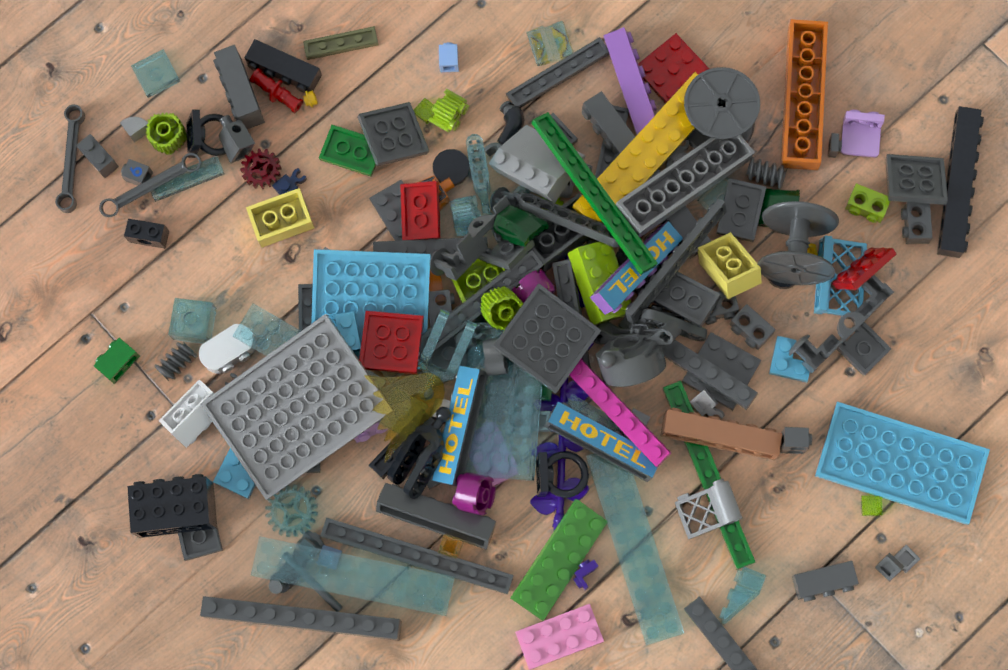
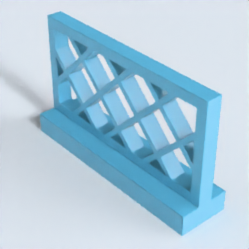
[814,235,867,316]

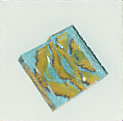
[526,21,574,66]

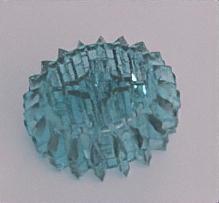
[265,484,318,538]

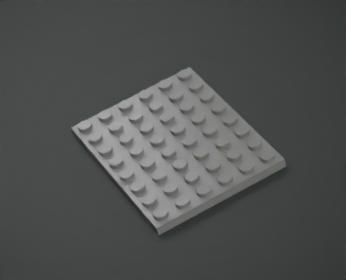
[200,314,394,500]

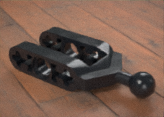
[387,407,451,499]

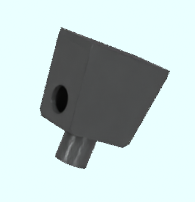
[219,115,255,163]

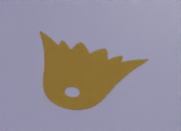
[364,373,445,463]

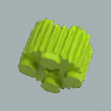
[429,89,470,132]
[146,112,187,155]
[480,286,523,330]

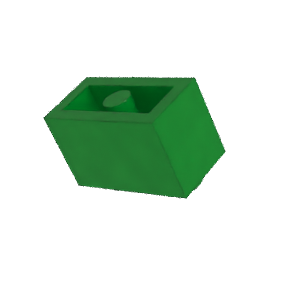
[93,337,140,384]

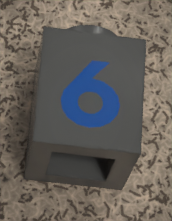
[121,159,153,186]

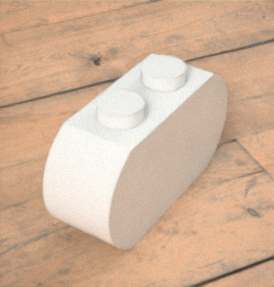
[199,324,256,374]

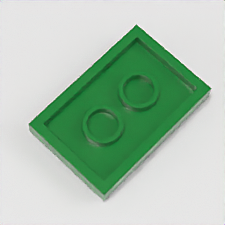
[319,125,376,177]

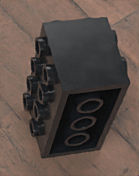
[127,474,217,538]

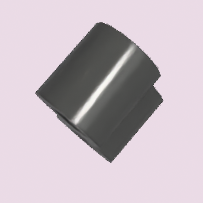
[483,338,508,376]

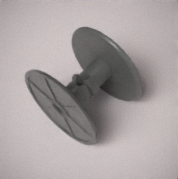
[684,67,760,149]
[757,201,839,285]

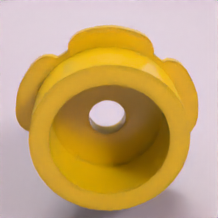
[303,90,318,108]

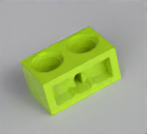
[845,183,890,223]

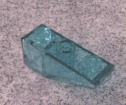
[719,566,766,625]

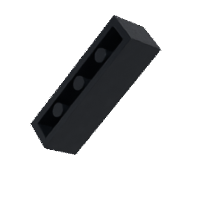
[244,39,322,93]

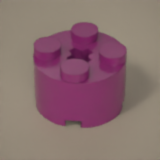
[511,269,555,304]
[452,472,496,516]

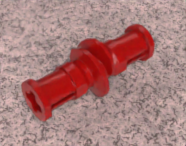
[249,68,303,114]

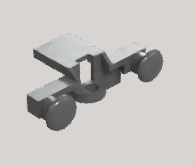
[430,187,535,280]
[789,275,894,376]

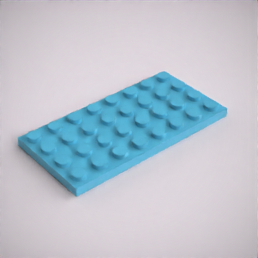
[815,402,990,525]

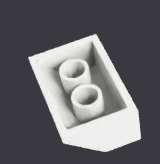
[159,380,214,448]

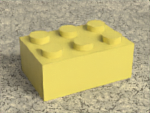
[246,188,314,247]
[698,232,762,299]

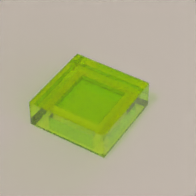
[413,98,434,124]
[861,496,883,516]

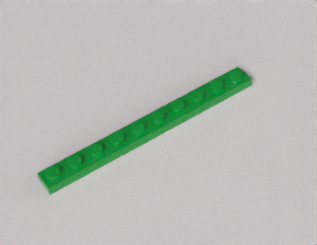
[531,112,658,275]
[663,381,755,570]

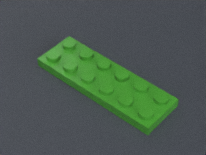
[510,499,608,621]

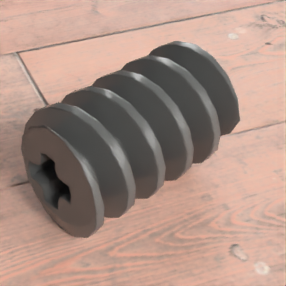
[746,157,788,189]
[154,342,198,381]

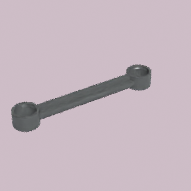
[55,104,85,213]
[99,153,202,217]

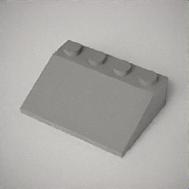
[489,125,586,203]

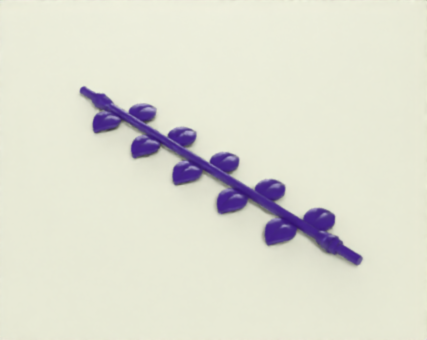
[530,255,594,532]

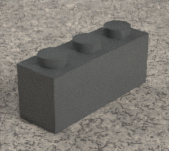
[792,561,859,602]

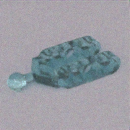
[466,134,493,216]
[418,309,477,401]

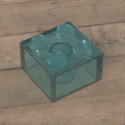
[168,298,217,344]

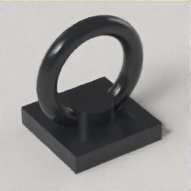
[186,109,226,158]
[536,451,589,498]

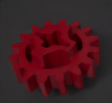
[240,148,282,189]

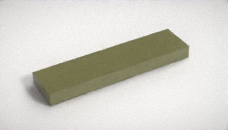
[303,26,379,60]

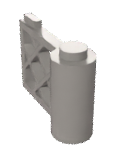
[675,479,743,539]

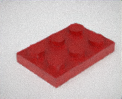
[400,181,441,240]
[832,247,897,290]

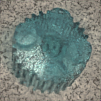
[449,195,481,236]

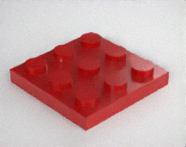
[638,33,709,104]
[359,311,424,374]

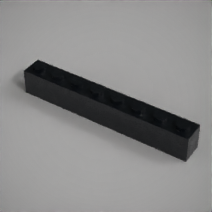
[937,106,984,258]

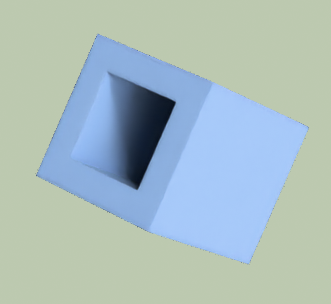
[439,42,459,73]

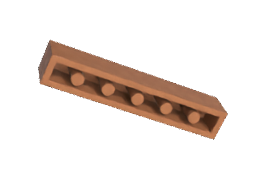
[660,408,782,460]

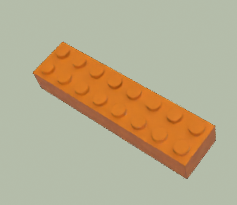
[781,19,828,170]

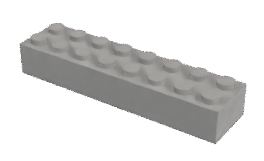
[615,135,755,238]

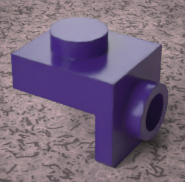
[573,559,599,591]

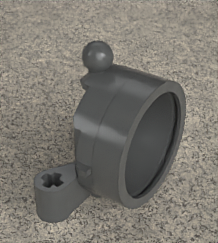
[594,317,682,387]

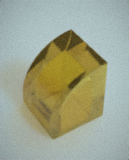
[438,534,464,559]

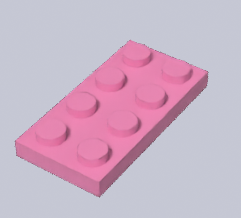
[515,604,604,670]

